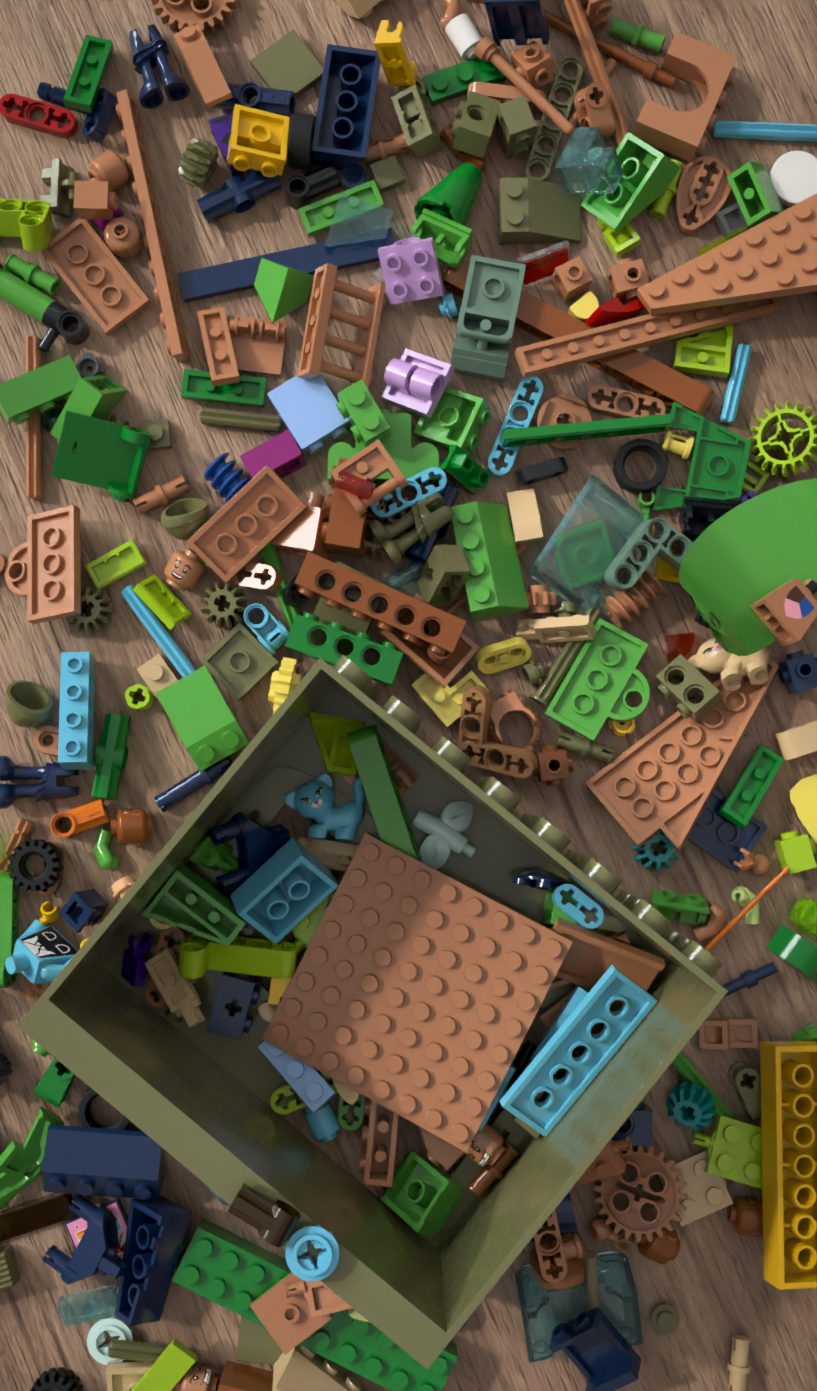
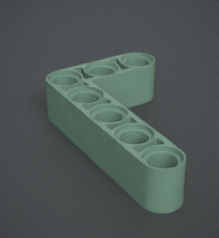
[604,518,693,589]

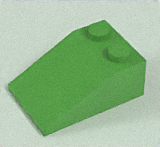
[581,132,680,231]
[156,665,249,772]

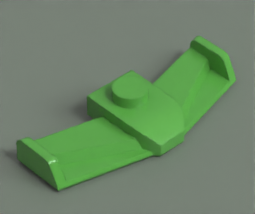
[0,1107,65,1210]

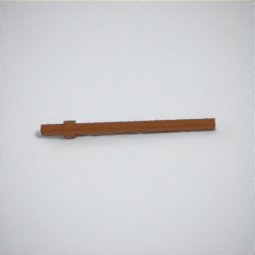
[545,10,677,88]

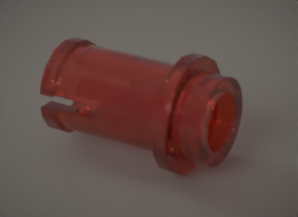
[335,470,375,501]

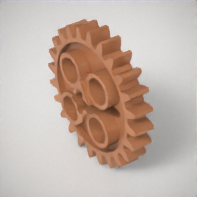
[151,0,237,36]
[593,1146,688,1242]

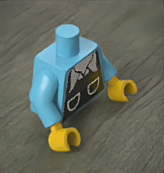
[5,901,88,984]

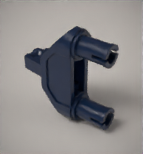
[209,812,290,893]
[43,1194,129,1285]

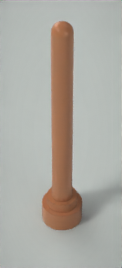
[474,36,575,136]

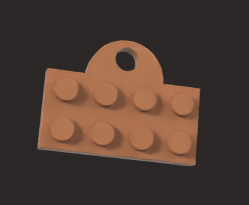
[4,505,81,624]

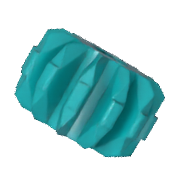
[632,832,681,872]
[666,1080,716,1132]

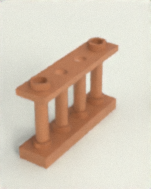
[297,263,386,389]

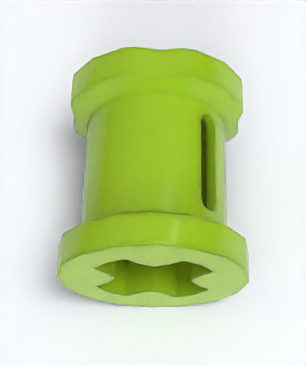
[125,684,155,711]

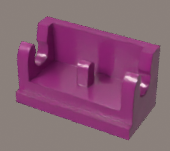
[240,430,307,479]

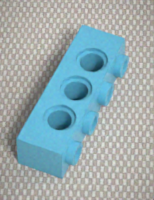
[58,652,95,770]

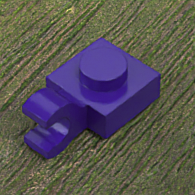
[121,932,153,987]

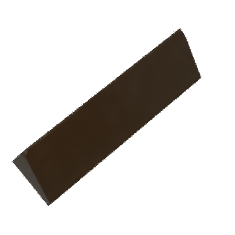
[0,1193,78,1241]

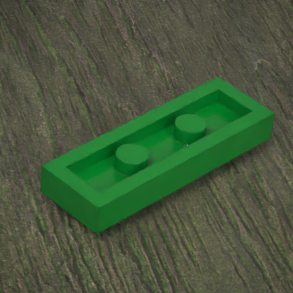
[63,35,114,113]
[423,52,507,106]
[181,369,267,408]
[718,744,785,829]

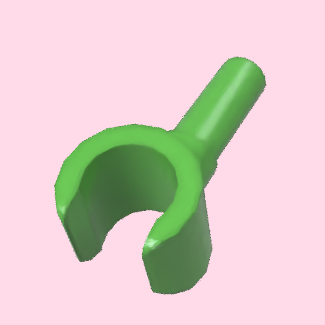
[637,491,655,532]

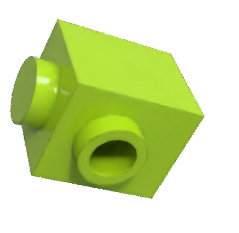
[773,830,817,875]

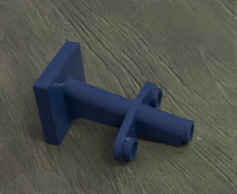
[485,0,550,46]

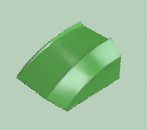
[381,1149,462,1237]

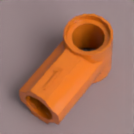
[50,799,110,838]

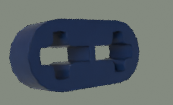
[82,88,117,143]

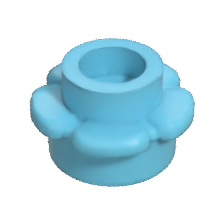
[438,293,460,320]

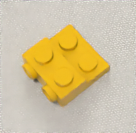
[227,104,290,177]

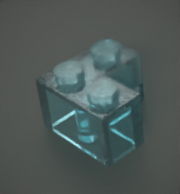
[554,127,623,194]

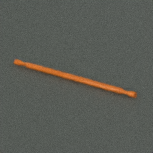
[704,866,790,952]

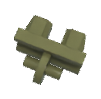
[40,158,78,218]

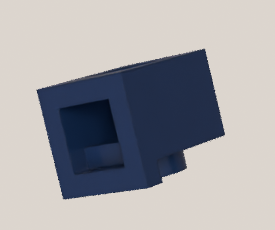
[59,889,108,933]

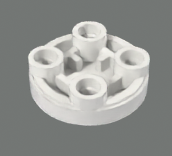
[769,151,817,207]

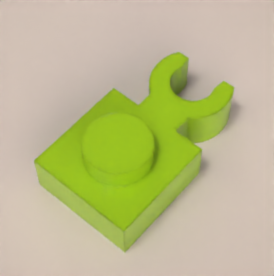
[597,217,641,258]

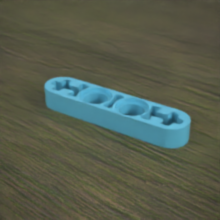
[487,376,544,478]

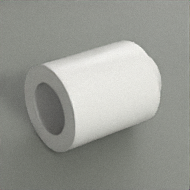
[445,13,482,60]

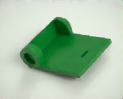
[51,410,151,502]

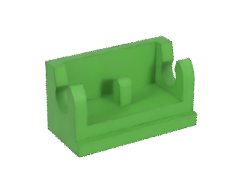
[410,208,473,269]

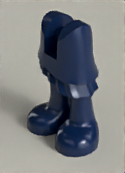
[129,24,190,109]
[0,756,79,809]

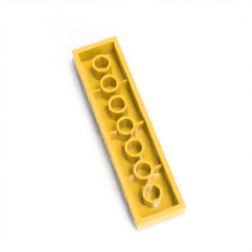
[760,1041,817,1290]

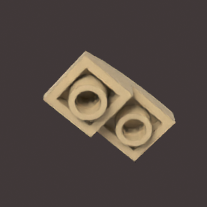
[506,488,543,544]

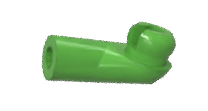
[94,828,119,870]

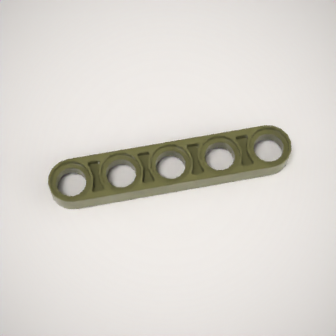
[525,56,583,181]

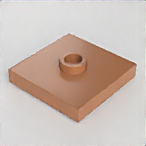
[250,1272,333,1355]

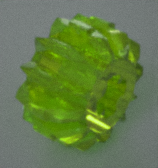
[788,897,817,941]

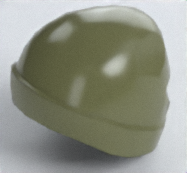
[160,498,209,541]
[5,680,53,728]

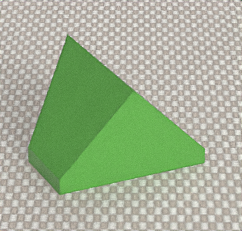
[254,258,314,323]

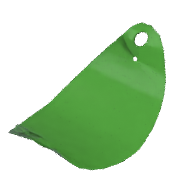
[679,478,817,656]

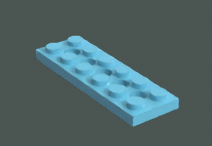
[499,965,658,1137]

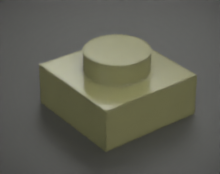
[140,419,172,451]

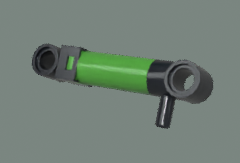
[0,264,89,352]

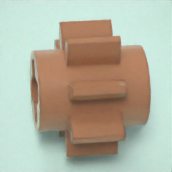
[526,585,557,614]

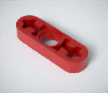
[0,94,78,138]

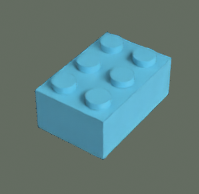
[230,837,338,944]

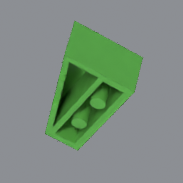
[142,865,247,946]

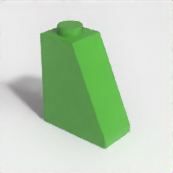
[50,374,127,449]

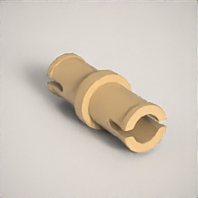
[727,1334,751,1391]

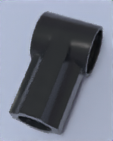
[285,163,340,209]

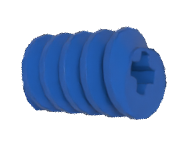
[204,453,250,503]

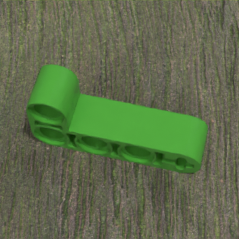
[0,873,19,988]

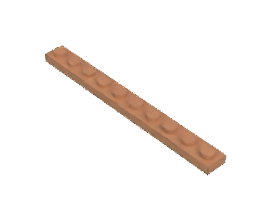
[116,89,191,363]
[514,297,781,378]

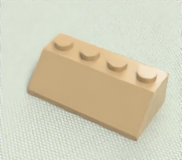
[272,1345,365,1391]

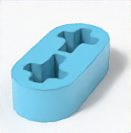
[552,884,604,929]

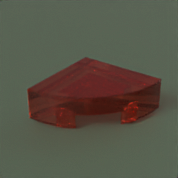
[665,633,694,664]

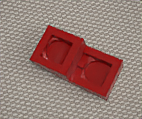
[585,297,645,328]

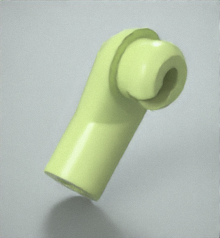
[731,886,760,924]

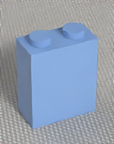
[267,374,350,455]

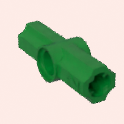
[91,713,131,800]

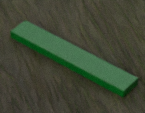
[501,414,672,448]

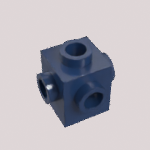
[778,650,817,695]

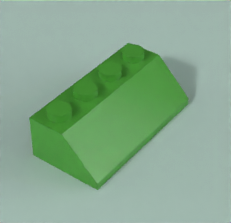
[450,501,529,622]

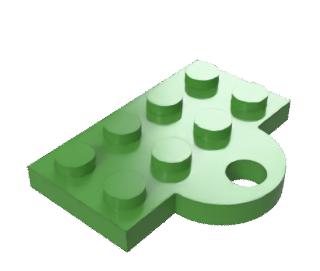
[545,618,650,742]

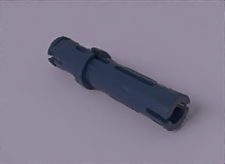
[154,757,233,812]

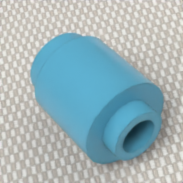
[303,1102,340,1143]

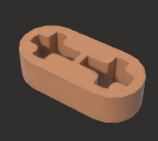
[231,562,282,592]

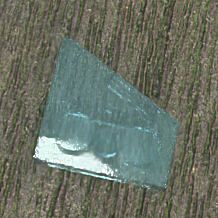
[325,192,393,247]

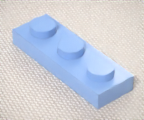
[258,1041,337,1113]

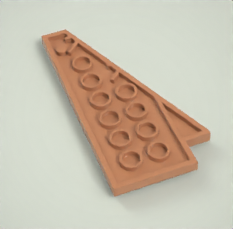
[637,193,817,315]
[585,657,779,851]

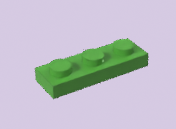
[298,180,384,238]

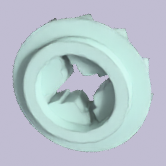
[87,1316,134,1365]

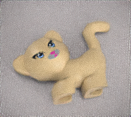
[688,637,770,691]

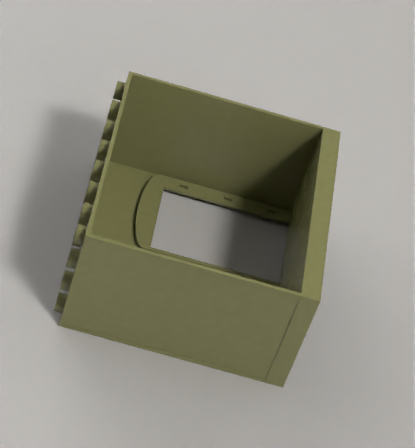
[17,655,728,1370]

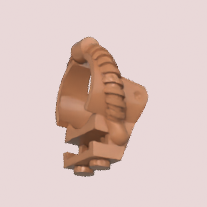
[489,690,543,753]

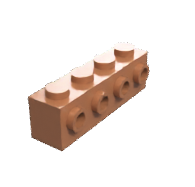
[359,1097,399,1187]

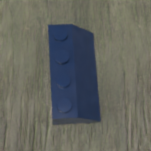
[311,44,381,168]
[42,1124,165,1200]

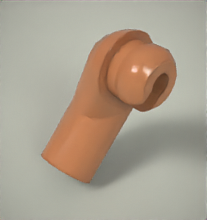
[440,0,463,30]

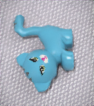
[284,773,366,841]

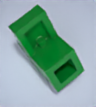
[766,925,817,983]

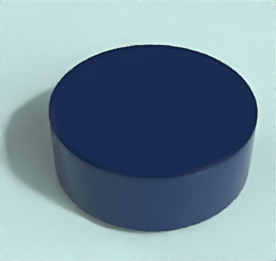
[340,164,367,191]

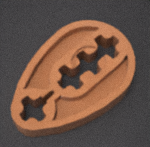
[674,156,731,235]

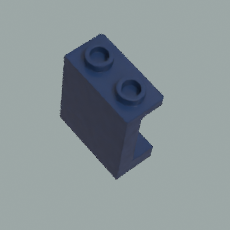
[549,1307,642,1391]

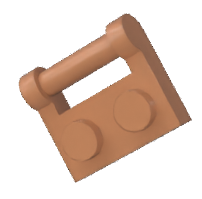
[330,439,408,517]

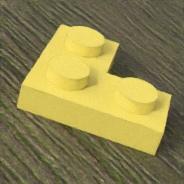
[411,670,490,728]

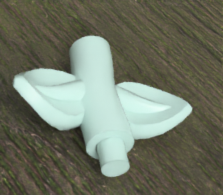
[411,801,477,870]

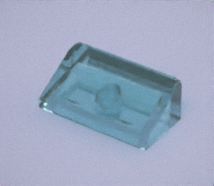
[57,1285,118,1326]

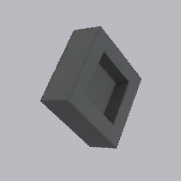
[714,202,751,240]

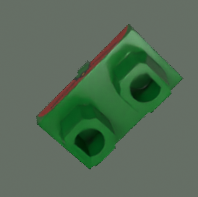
[440,444,491,495]

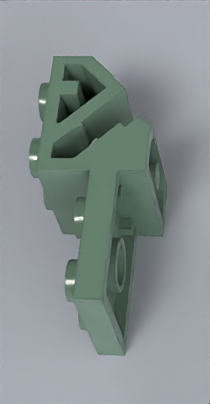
[451,255,526,382]

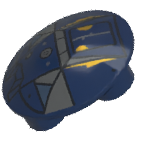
[513,870,571,890]

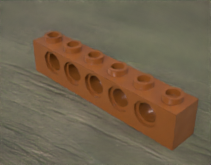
[294,551,466,656]

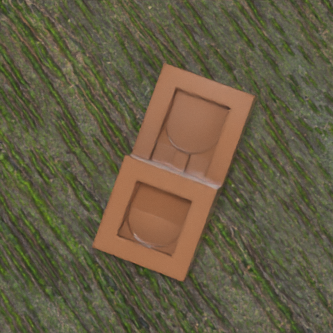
[699,1018,759,1050]

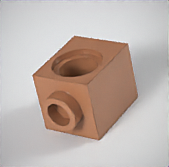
[552,256,592,303]

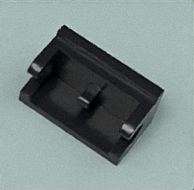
[678,496,740,538]

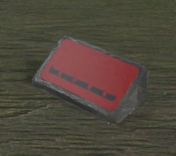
[516,240,571,287]

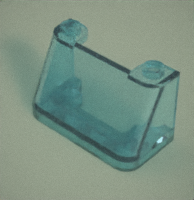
[527,475,644,610]
[515,1251,643,1363]

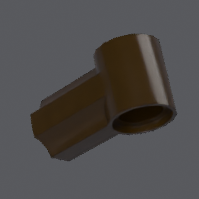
[228,1183,301,1248]

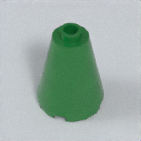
[414,163,482,226]

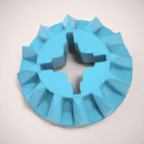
[285,1225,339,1282]

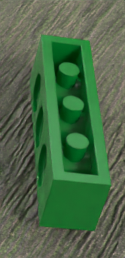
[285,612,403,686]

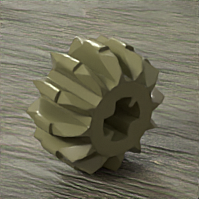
[178,137,219,188]
[200,582,247,629]
[67,587,114,635]

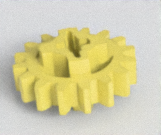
[268,657,302,714]

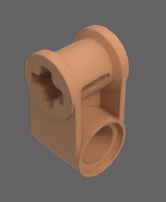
[574,83,615,143]

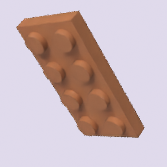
[41,218,151,336]
[186,464,307,583]

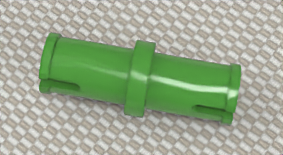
[609,17,666,53]
[4,254,61,295]

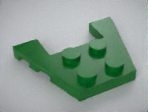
[652,402,751,511]

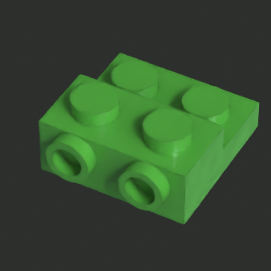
[413,387,491,454]

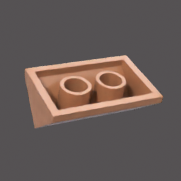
[380,593,480,688]

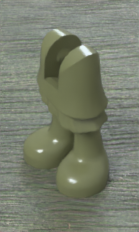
[367,493,454,566]

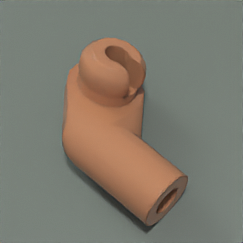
[692,904,727,943]

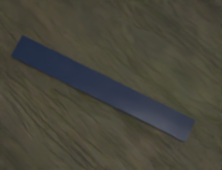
[178,227,395,303]

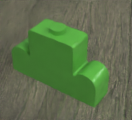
[328,409,439,485]

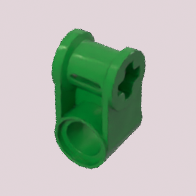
[33,1058,76,1107]

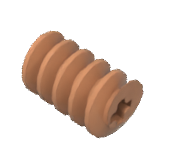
[603,570,666,629]

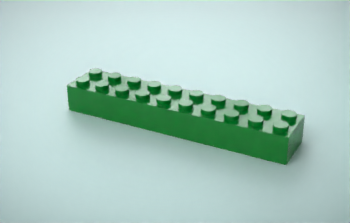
[172,1218,458,1391]

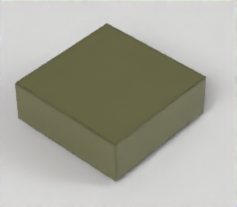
[370,155,405,193]

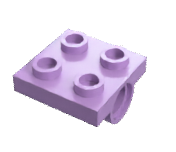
[377,237,445,305]
[381,349,455,418]

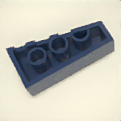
[115,1196,192,1326]

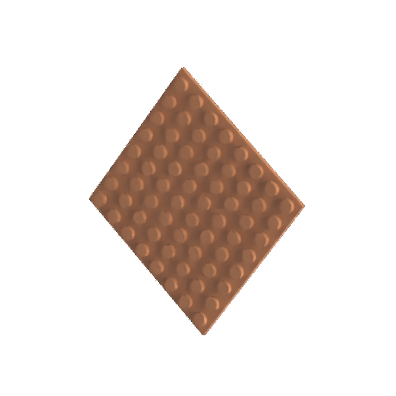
[262,833,573,1153]

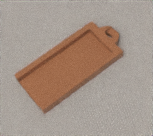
[549,918,665,1003]

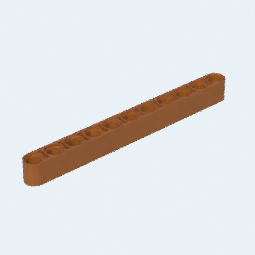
[441,260,715,416]

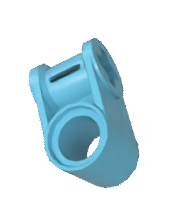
[244,603,289,656]

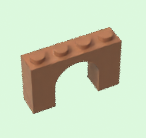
[632,31,737,162]

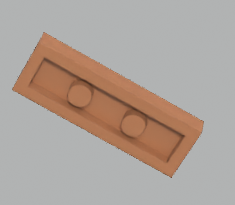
[197,307,240,387]

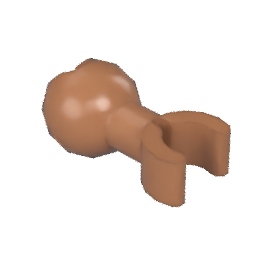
[733,848,771,876]
[589,1217,634,1253]

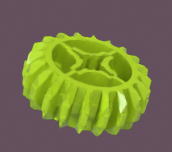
[748,401,817,477]

